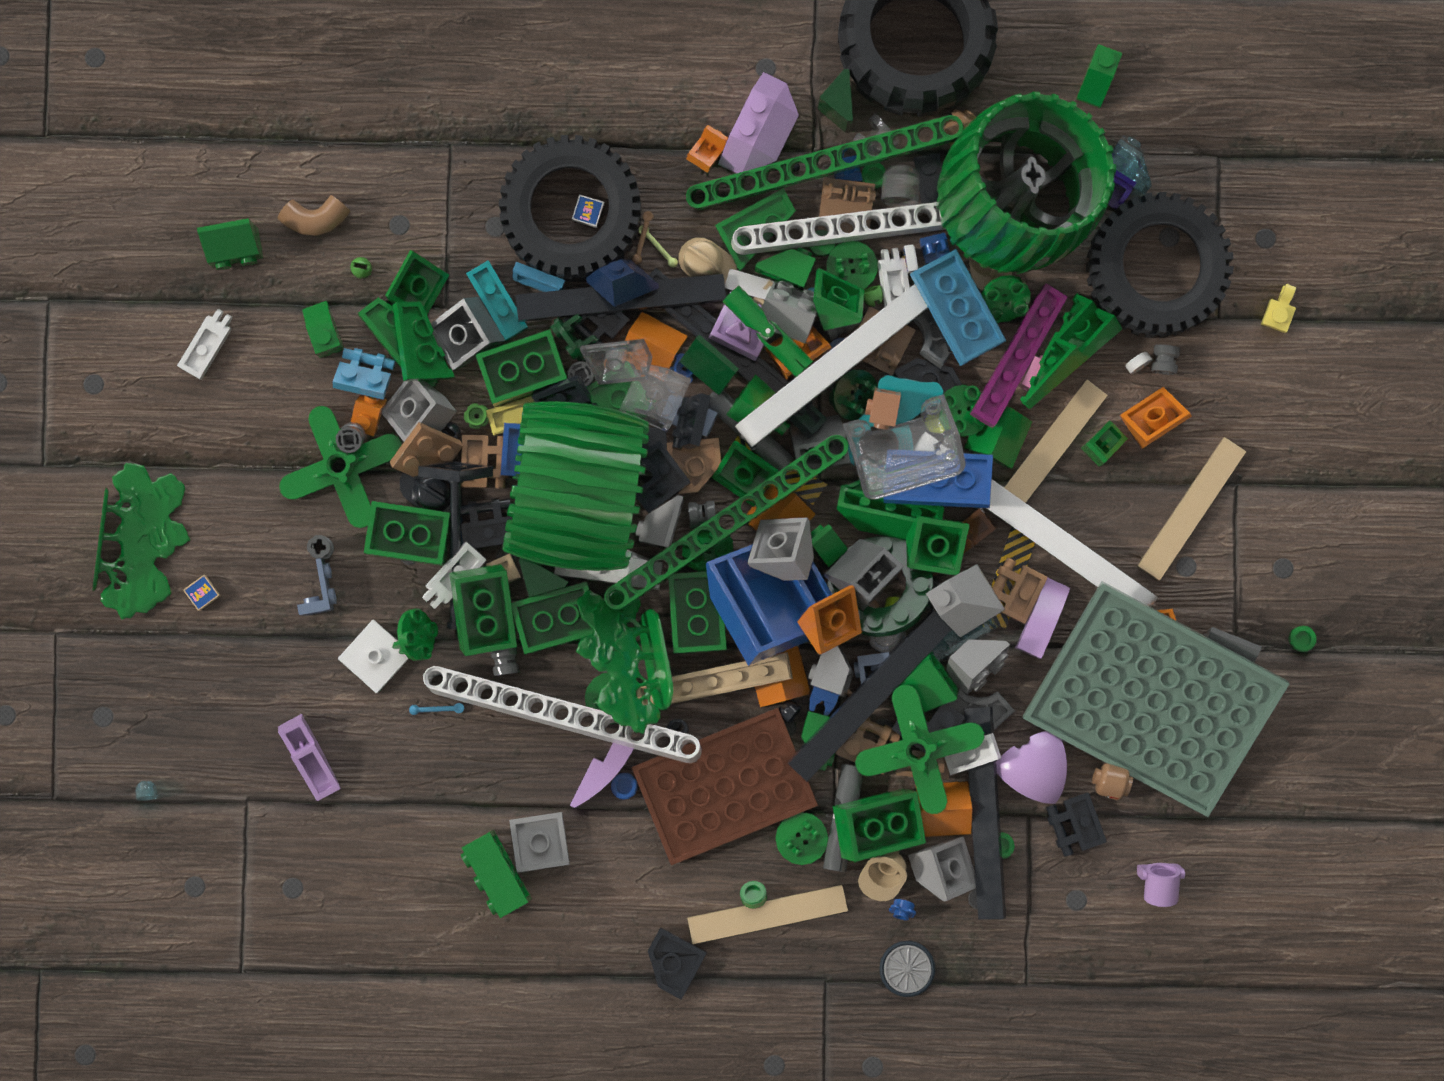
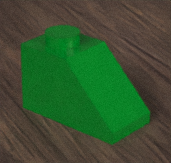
[1076,44,1122,108]
[755,248,816,291]
[302,301,344,359]

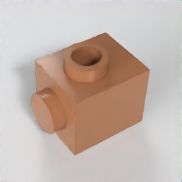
[865,388,901,430]

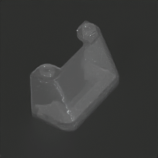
[842,394,966,499]

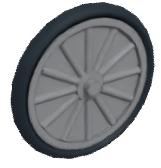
[879,941,935,997]

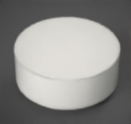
[1126,352,1153,374]

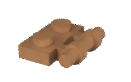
[461,435,508,489]
[992,558,1048,624]
[835,717,900,775]

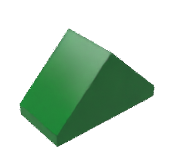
[1081,420,1128,467]

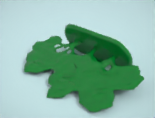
[92,463,190,620]
[576,590,674,734]

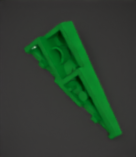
[1020,294,1122,409]

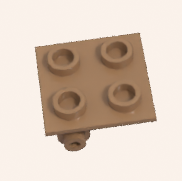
[818,178,876,233]
[859,307,916,376]

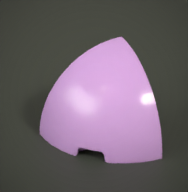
[996,731,1067,804]

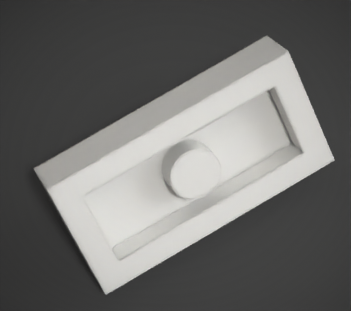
[945,733,1001,775]

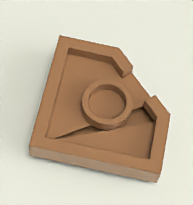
[390,422,463,477]
[667,438,721,495]

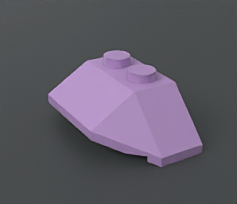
[718,72,799,173]

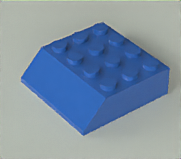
[706,544,832,666]

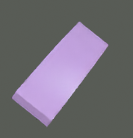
[1015,578,1070,659]
[278,714,340,801]
[570,743,634,808]

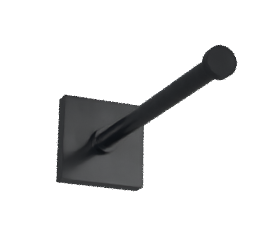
[418,461,493,629]

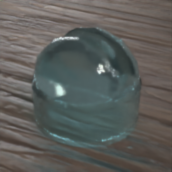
[135,781,157,801]

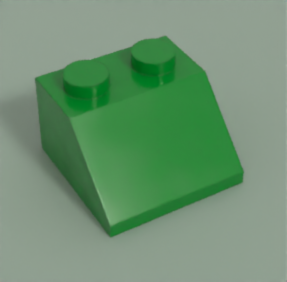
[197,218,263,270]

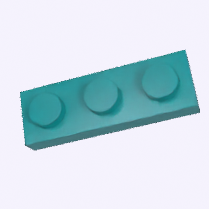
[466,260,528,341]

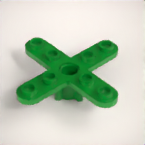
[279,406,402,528]
[855,685,985,814]

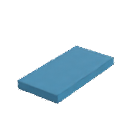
[910,249,1006,366]

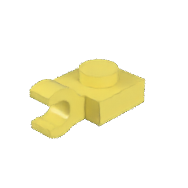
[1261,284,1296,333]

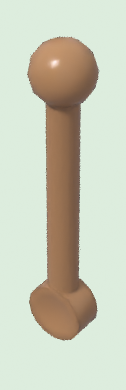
[632,211,654,264]

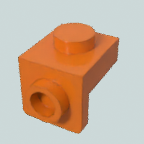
[686,125,728,173]
[351,394,387,436]

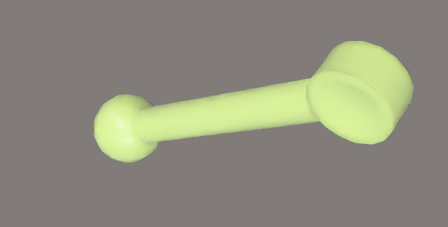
[639,225,678,268]

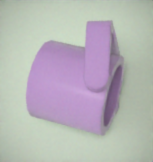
[1137,863,1185,907]

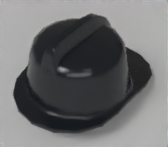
[400,473,451,513]

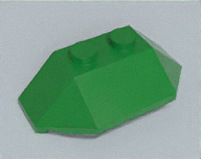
[837,478,944,540]

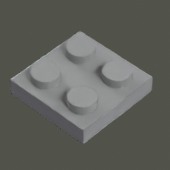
[509,812,570,873]

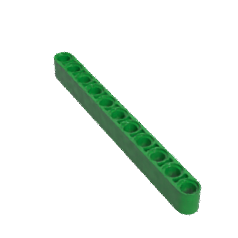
[686,115,964,210]
[605,435,848,610]

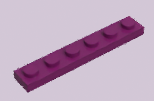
[970,283,1067,428]

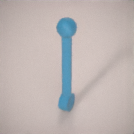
[409,703,464,715]

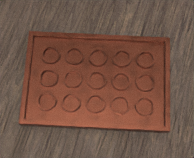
[632,708,818,865]

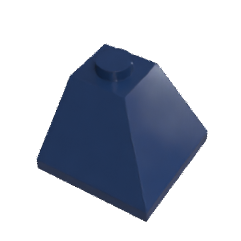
[586,259,659,307]

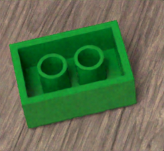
[476,329,567,407]
[364,501,450,566]
[449,564,517,656]
[668,571,726,654]
[511,582,594,655]
[833,788,926,862]
[460,830,532,918]

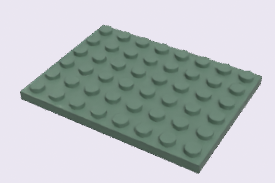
[1023,581,1290,817]

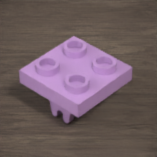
[709,292,763,361]

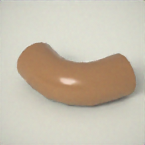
[278,195,351,236]

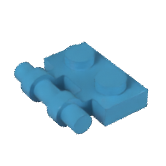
[333,348,396,400]

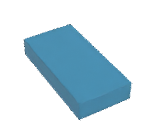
[513,262,565,292]

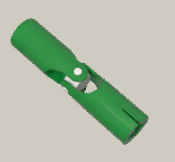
[722,285,813,377]

